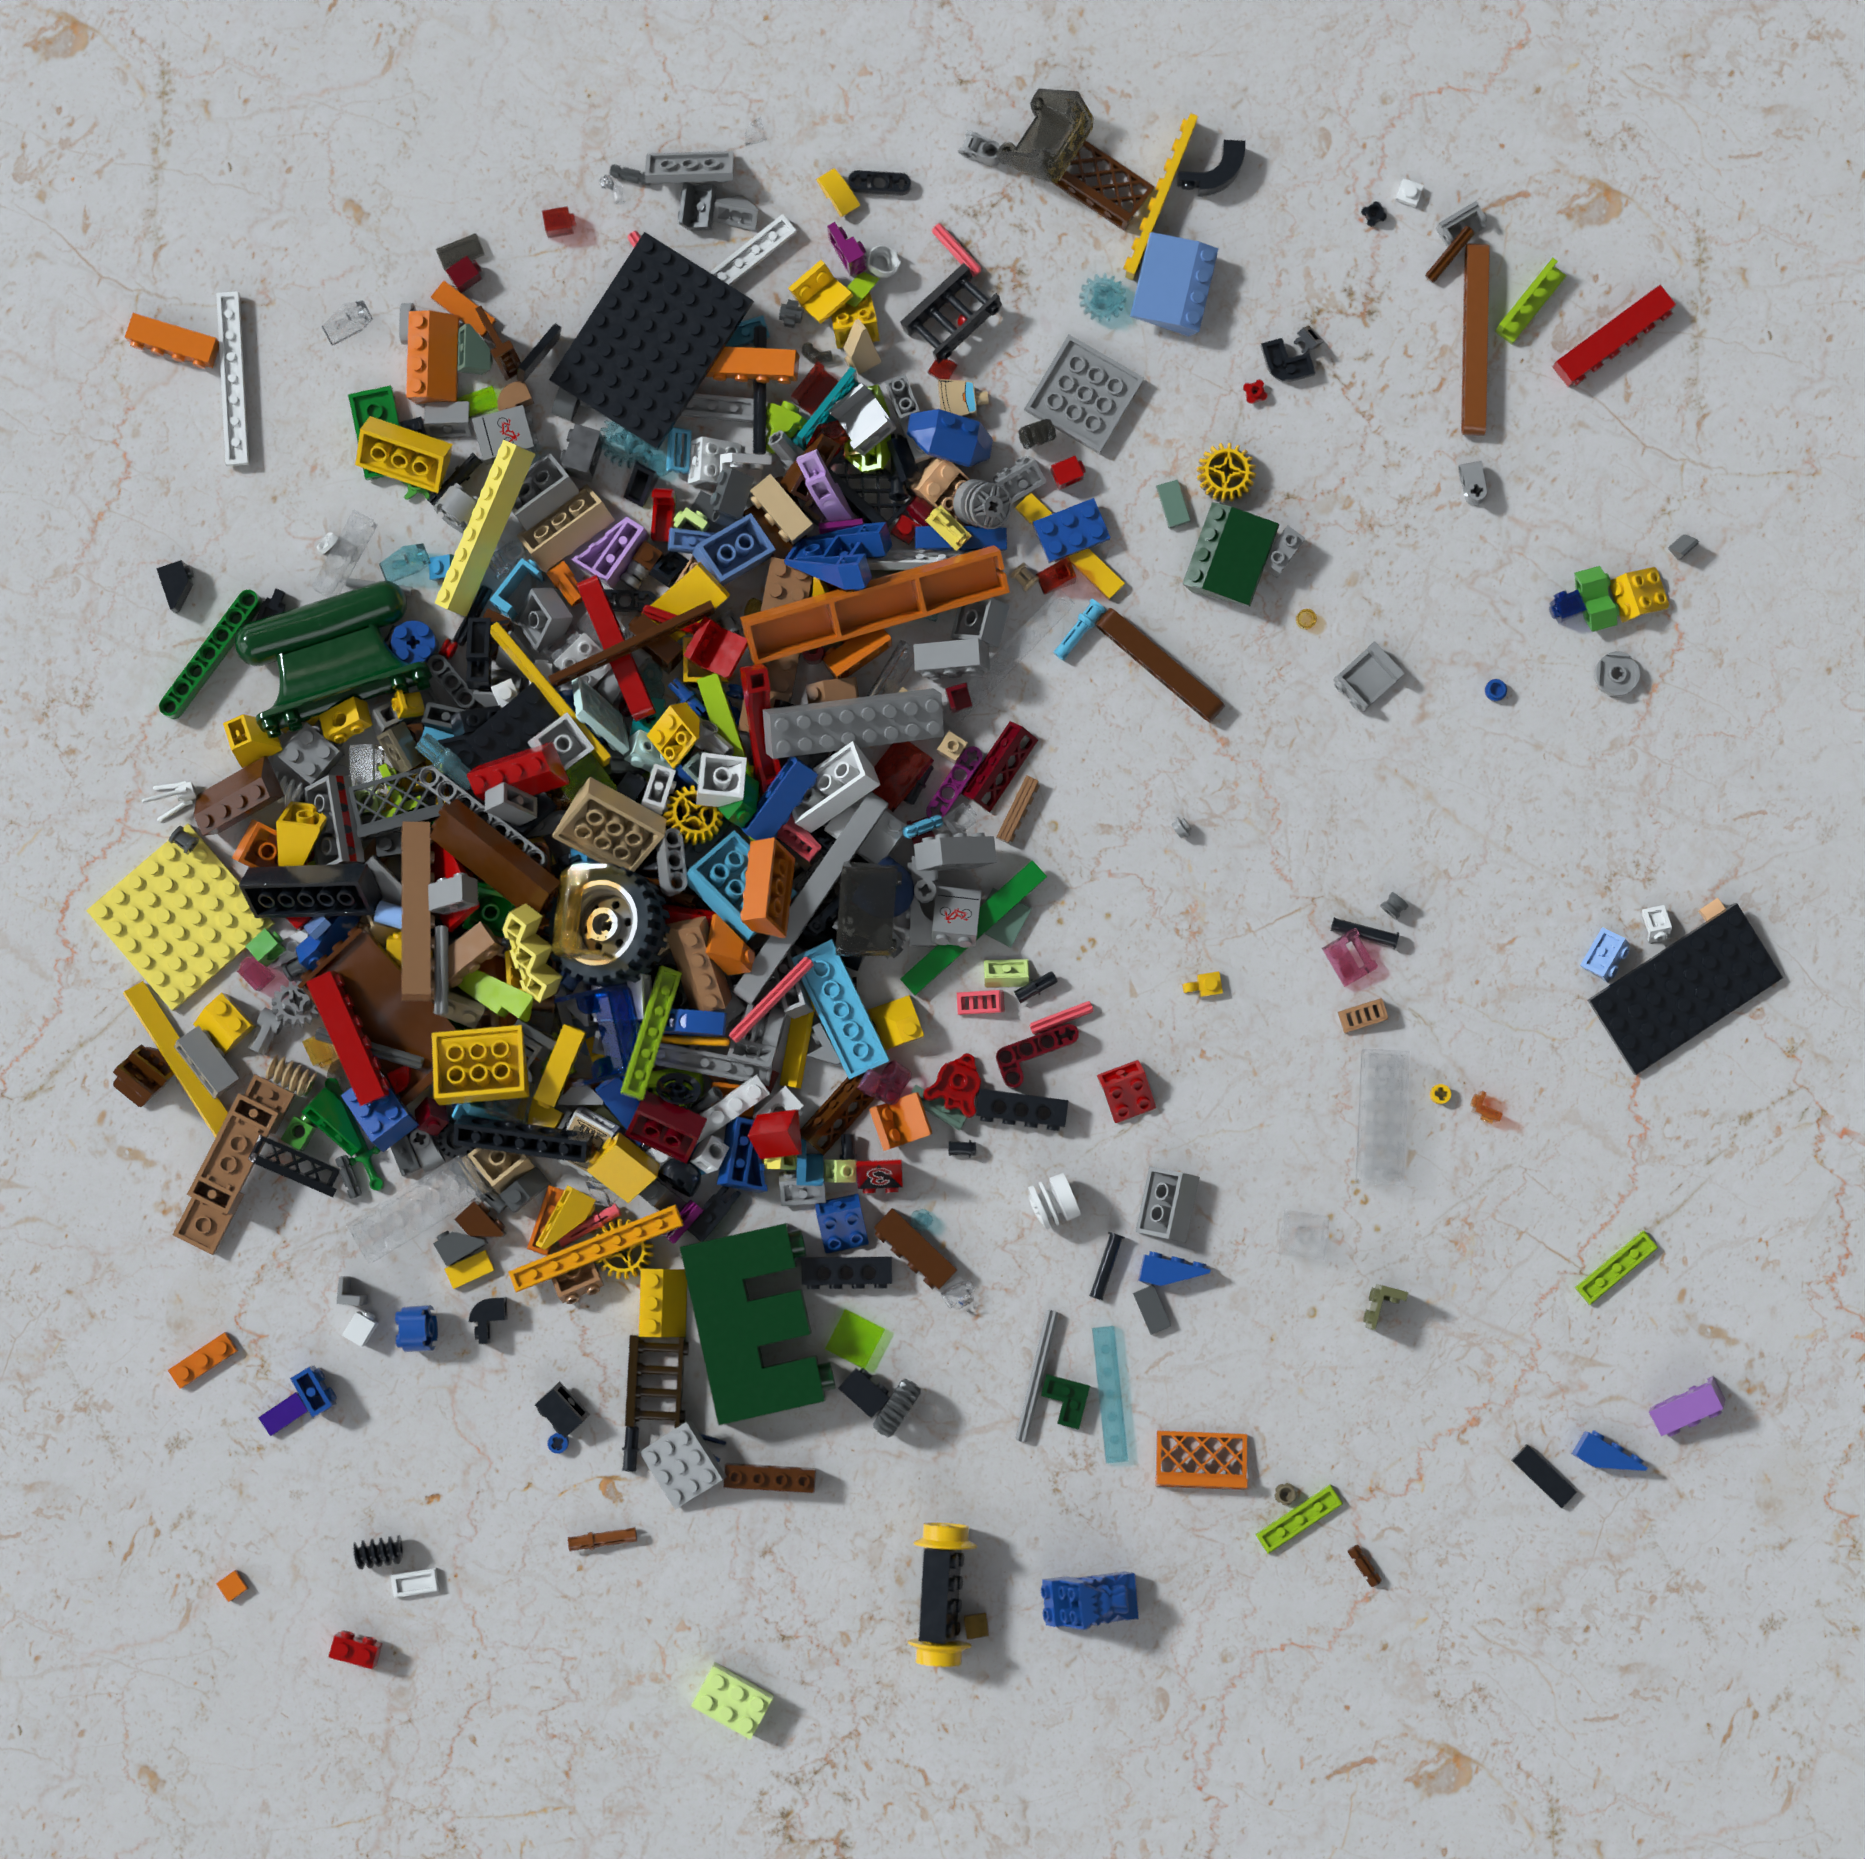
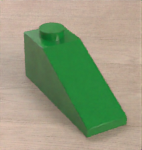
[301,1087,362,1157]

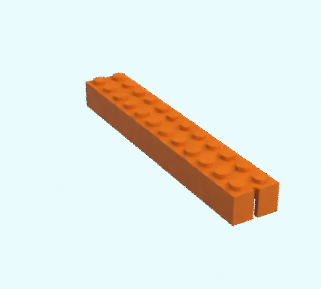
[740,545,1010,665]

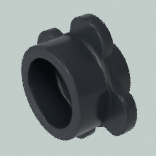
[1361,201,1387,227]

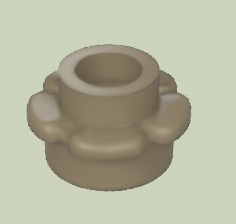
[1275,1483,1297,1506]

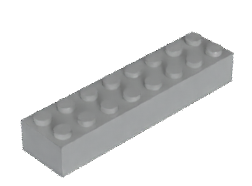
[763,688,944,759]

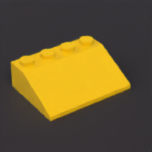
[432,1025,529,1105]

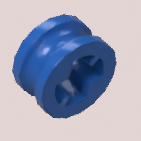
[726,683,744,700]
[548,1433,569,1454]

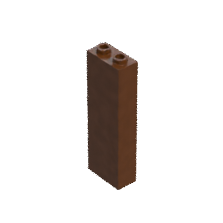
[430,798,562,915]

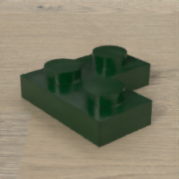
[1041,1374,1090,1430]

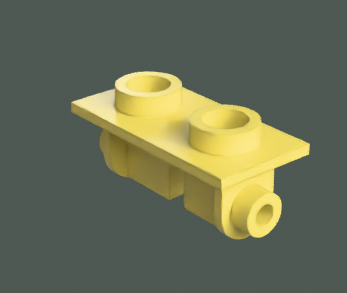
[925,505,972,551]

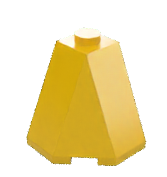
[276,801,327,866]

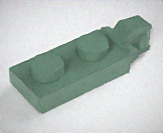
[910,1085,967,1131]

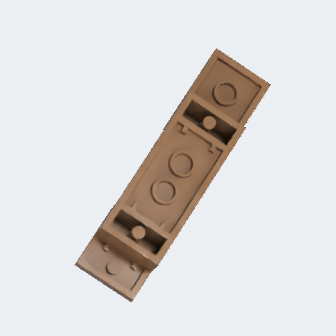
[738,557,813,733]
[172,1074,296,1255]

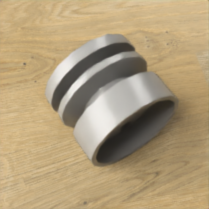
[953,479,1012,529]
[741,1000,787,1053]

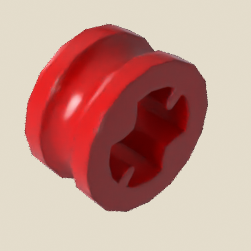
[439,638,458,660]

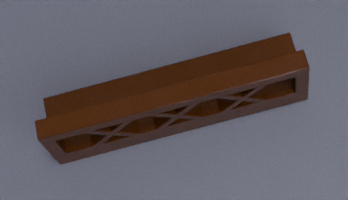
[800,1072,883,1156]

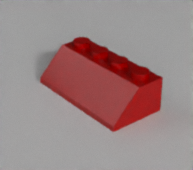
[466,741,570,802]

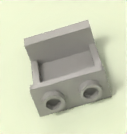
[1333,641,1405,712]

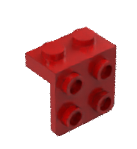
[683,616,748,679]

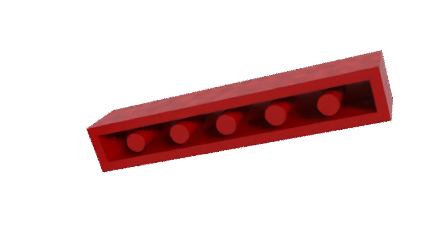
[1552,284,1676,387]
[306,971,390,1106]

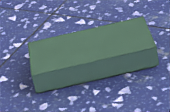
[1156,479,1190,528]

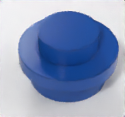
[1485,679,1507,701]

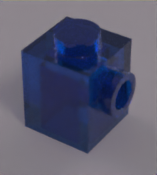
[1549,589,1587,623]

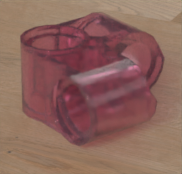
[857,1060,912,1105]

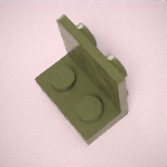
[1363,1284,1409,1330]

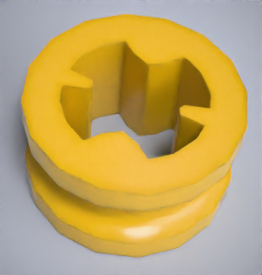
[1430,1084,1451,1104]

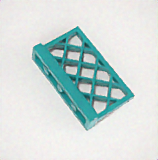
[792,367,860,451]

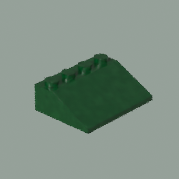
[1182,502,1279,607]

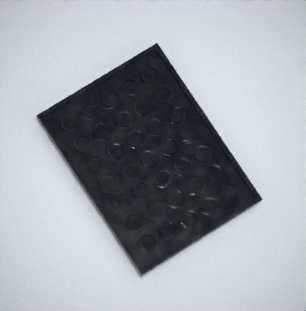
[549,232,754,450]

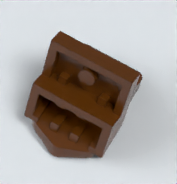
[113,1044,175,1107]

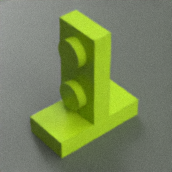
[378,763,428,819]

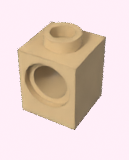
[937,731,968,764]

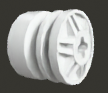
[1028,1172,1081,1230]

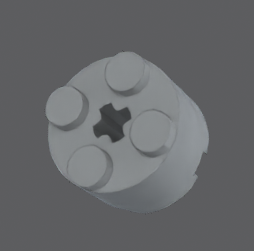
[433,483,479,533]

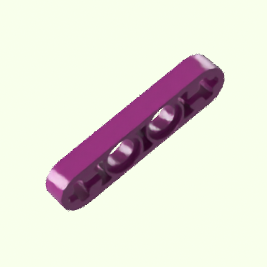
[926,746,982,820]

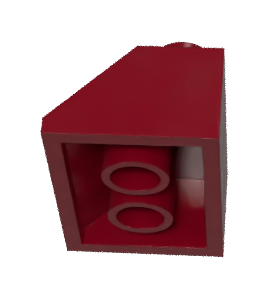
[625,1091,707,1163]

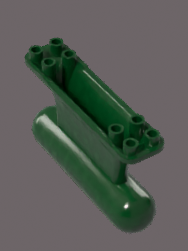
[235,581,432,738]

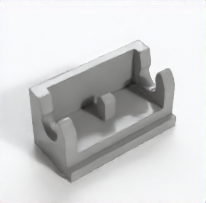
[1436,201,1487,248]

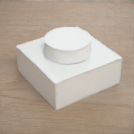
[1395,178,1424,208]

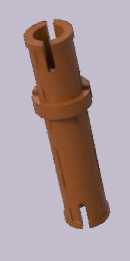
[568,1527,637,1552]

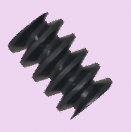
[353,1535,403,1570]

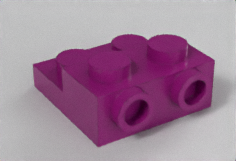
[827,222,867,276]

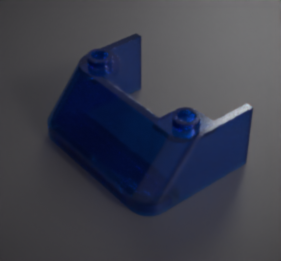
[554,984,640,1087]

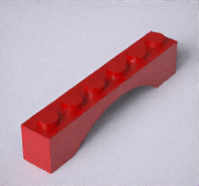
[740,664,781,797]

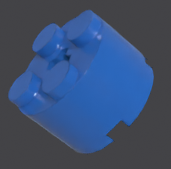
[391,620,439,663]
[395,1305,438,1352]

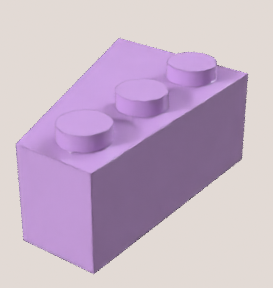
[572,517,650,589]

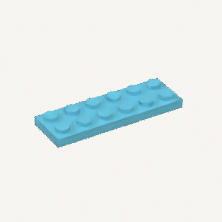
[791,939,890,1079]

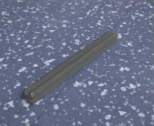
[315,1027,424,1070]

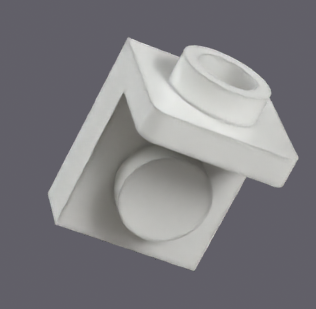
[1642,905,1672,943]

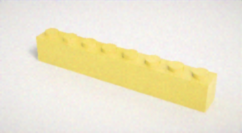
[435,440,535,617]

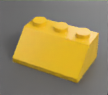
[639,1268,687,1337]

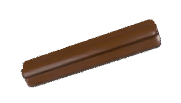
[1425,226,1475,282]

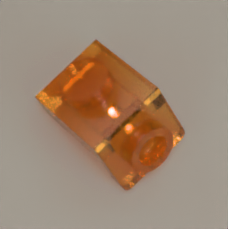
[1470,1091,1503,1124]

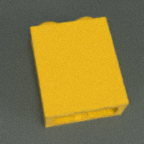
[587,1132,660,1203]

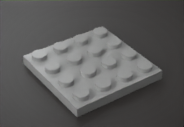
[1024,334,1144,454]

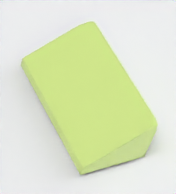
[984,959,1029,988]

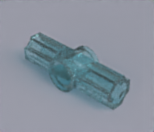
[415,733,471,792]

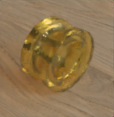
[1295,609,1317,630]

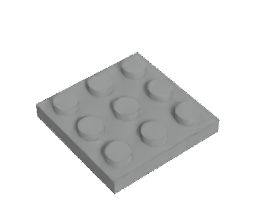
[639,1419,727,1509]

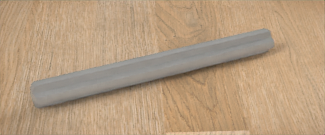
[1015,1310,1058,1442]

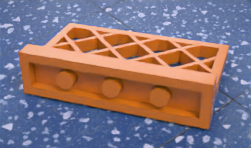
[1155,1431,1247,1490]

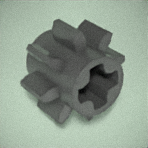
[779,299,803,328]

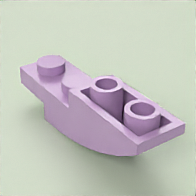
[796,449,856,522]

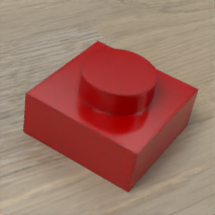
[890,514,921,545]

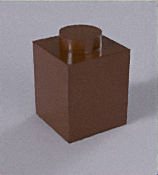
[632,540,664,572]

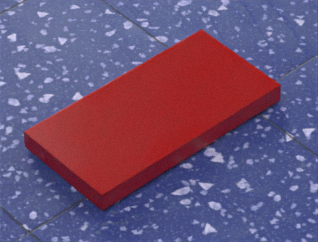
[430,842,480,932]

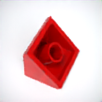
[748,1109,802,1160]

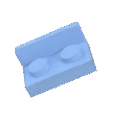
[1580,927,1630,983]

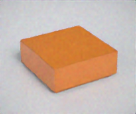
[216,1570,248,1602]

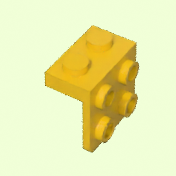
[1610,567,1669,623]

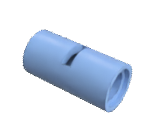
[374,900,402,930]

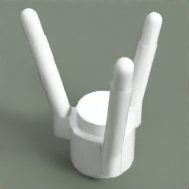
[142,781,197,822]

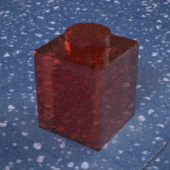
[542,206,576,238]

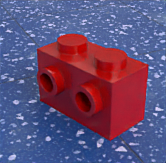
[328,1630,383,1669]

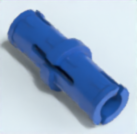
[668,677,707,718]

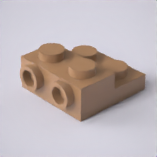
[552,1262,604,1304]

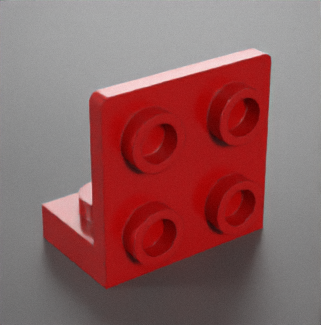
[1097,1060,1156,1123]

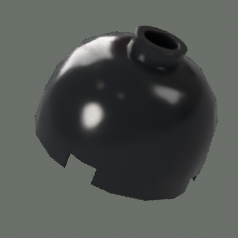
[658,1157,701,1197]

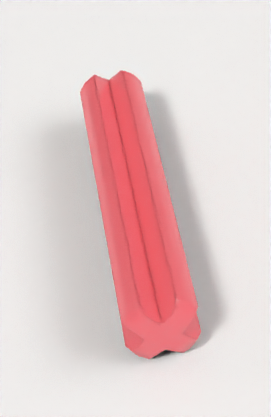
[932,223,981,277]
[1029,1001,1093,1034]

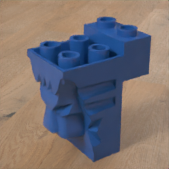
[1041,1571,1139,1630]

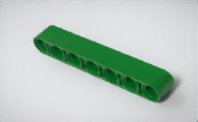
[159,590,262,719]

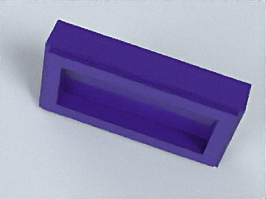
[258,1392,308,1436]

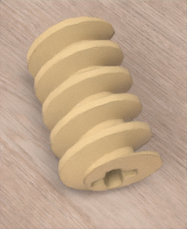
[265,1055,317,1097]

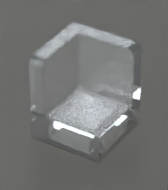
[586,1176,620,1207]

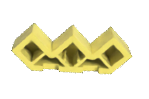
[502,904,563,1002]

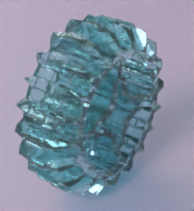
[600,420,657,469]

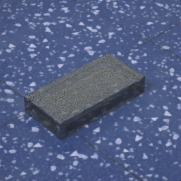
[436,233,485,271]

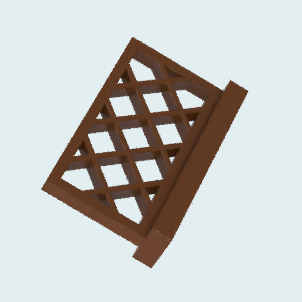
[1053,139,1155,231]
[475,306,521,381]

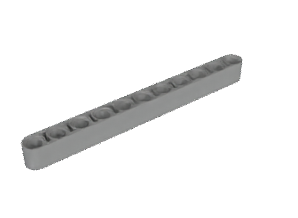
[733,792,889,1005]

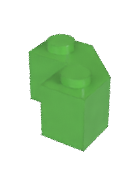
[1574,566,1620,632]

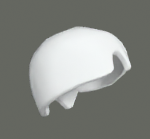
[867,245,901,278]

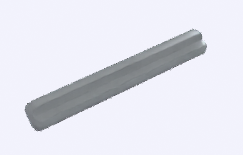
[434,926,448,1015]

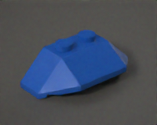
[907,409,993,467]

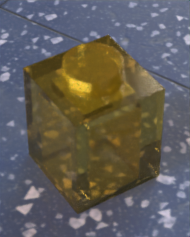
[302,1036,337,1068]

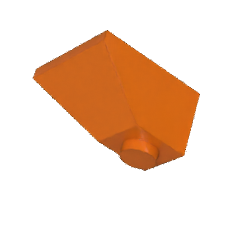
[705,914,755,976]

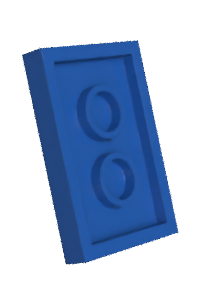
[1032,498,1111,564]

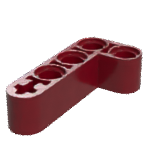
[996,1024,1079,1089]

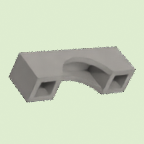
[905,856,938,947]

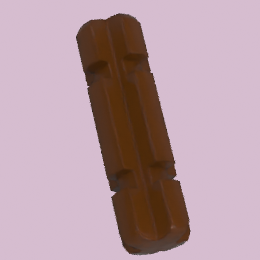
[1348,1545,1382,1587]

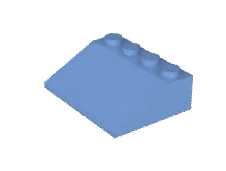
[1130,232,1219,337]

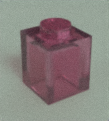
[237,956,276,992]

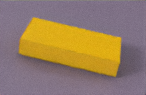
[444,1250,495,1289]

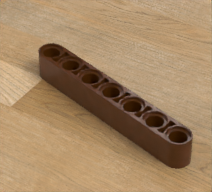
[1095,608,1225,723]

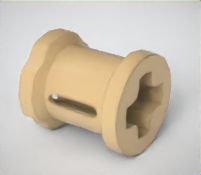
[1010,563,1039,592]

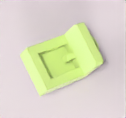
[673,507,709,532]

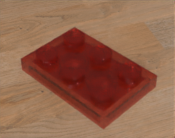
[871,741,934,812]

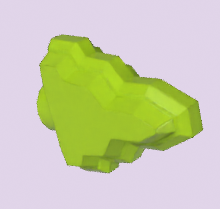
[766,401,808,454]

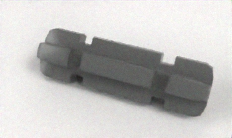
[609,164,651,186]
[335,1155,362,1199]

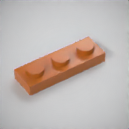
[168,1332,238,1389]

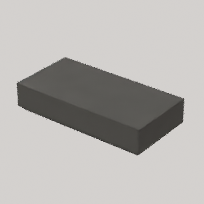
[1133,1284,1171,1335]

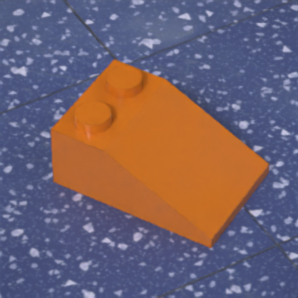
[232,819,314,867]

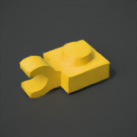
[1182,971,1223,997]

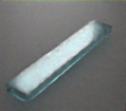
[1092,1326,1128,1463]

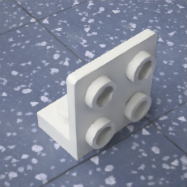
[688,436,741,485]
[720,453,772,501]
[554,633,611,687]

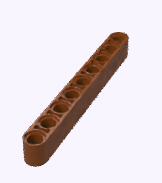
[1461,244,1489,436]

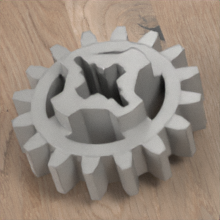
[272,981,318,1029]

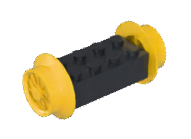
[908,1523,977,1667]

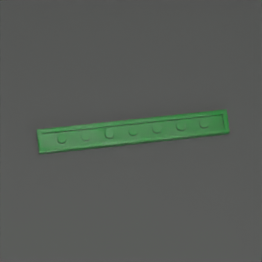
[900,860,1047,996]

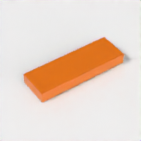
[430,280,496,338]
[527,1185,564,1256]

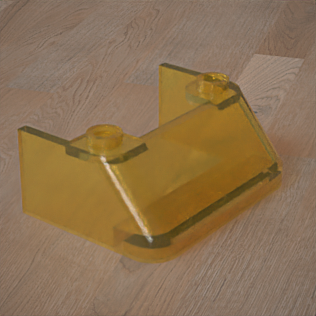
[552,863,626,961]

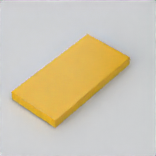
[640,562,730,642]

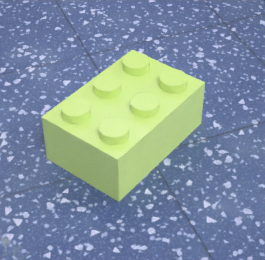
[691,1662,774,1740]

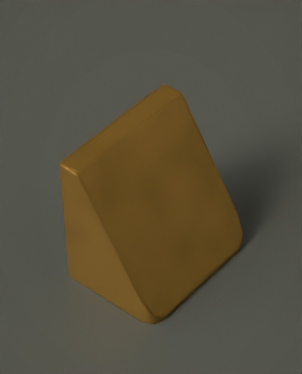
[964,1612,989,1640]

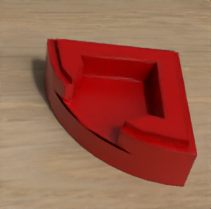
[387,1066,411,1094]

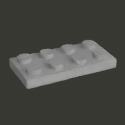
[645,151,734,185]

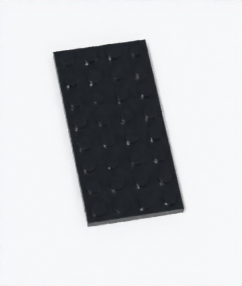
[1587,903,1783,1075]

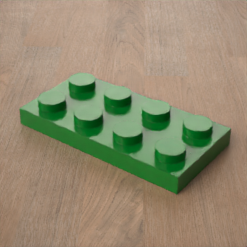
[348,385,400,481]

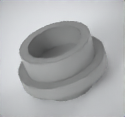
[1172,817,1191,839]

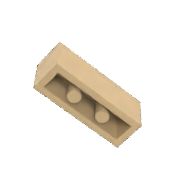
[750,474,814,545]

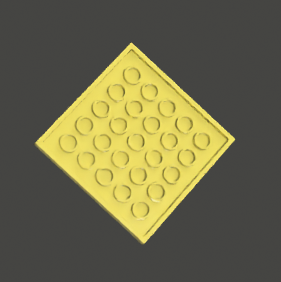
[86,824,275,1011]

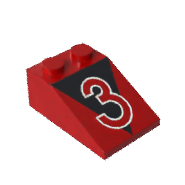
[856,1160,903,1193]

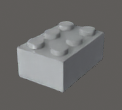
[913,638,990,680]
[914,833,997,871]

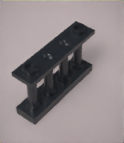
[900,263,1002,364]

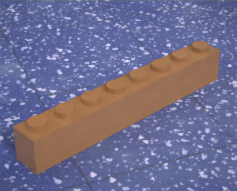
[401,821,435,1001]

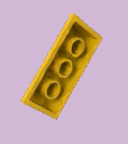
[355,416,453,493]

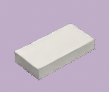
[391,1568,440,1598]

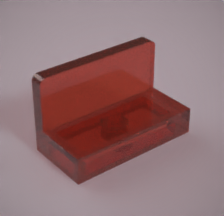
[791,361,838,416]

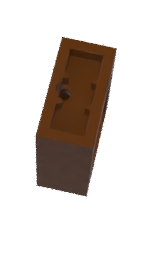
[628,613,683,674]

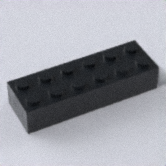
[239,864,383,918]

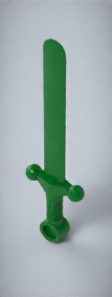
[325,1077,384,1191]

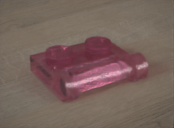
[1322,928,1378,987]

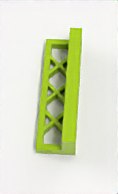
[1495,257,1567,345]

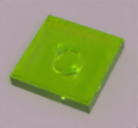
[825,1309,885,1369]

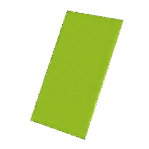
[846,272,880,307]

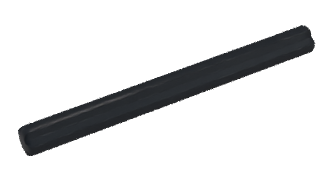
[753,326,767,455]

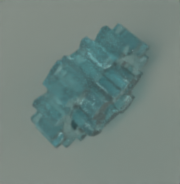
[1079,273,1127,322]

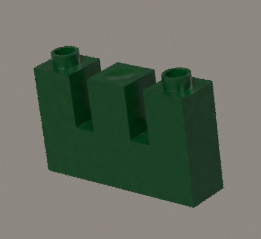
[680,1223,836,1426]

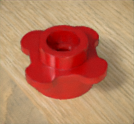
[1243,380,1267,404]

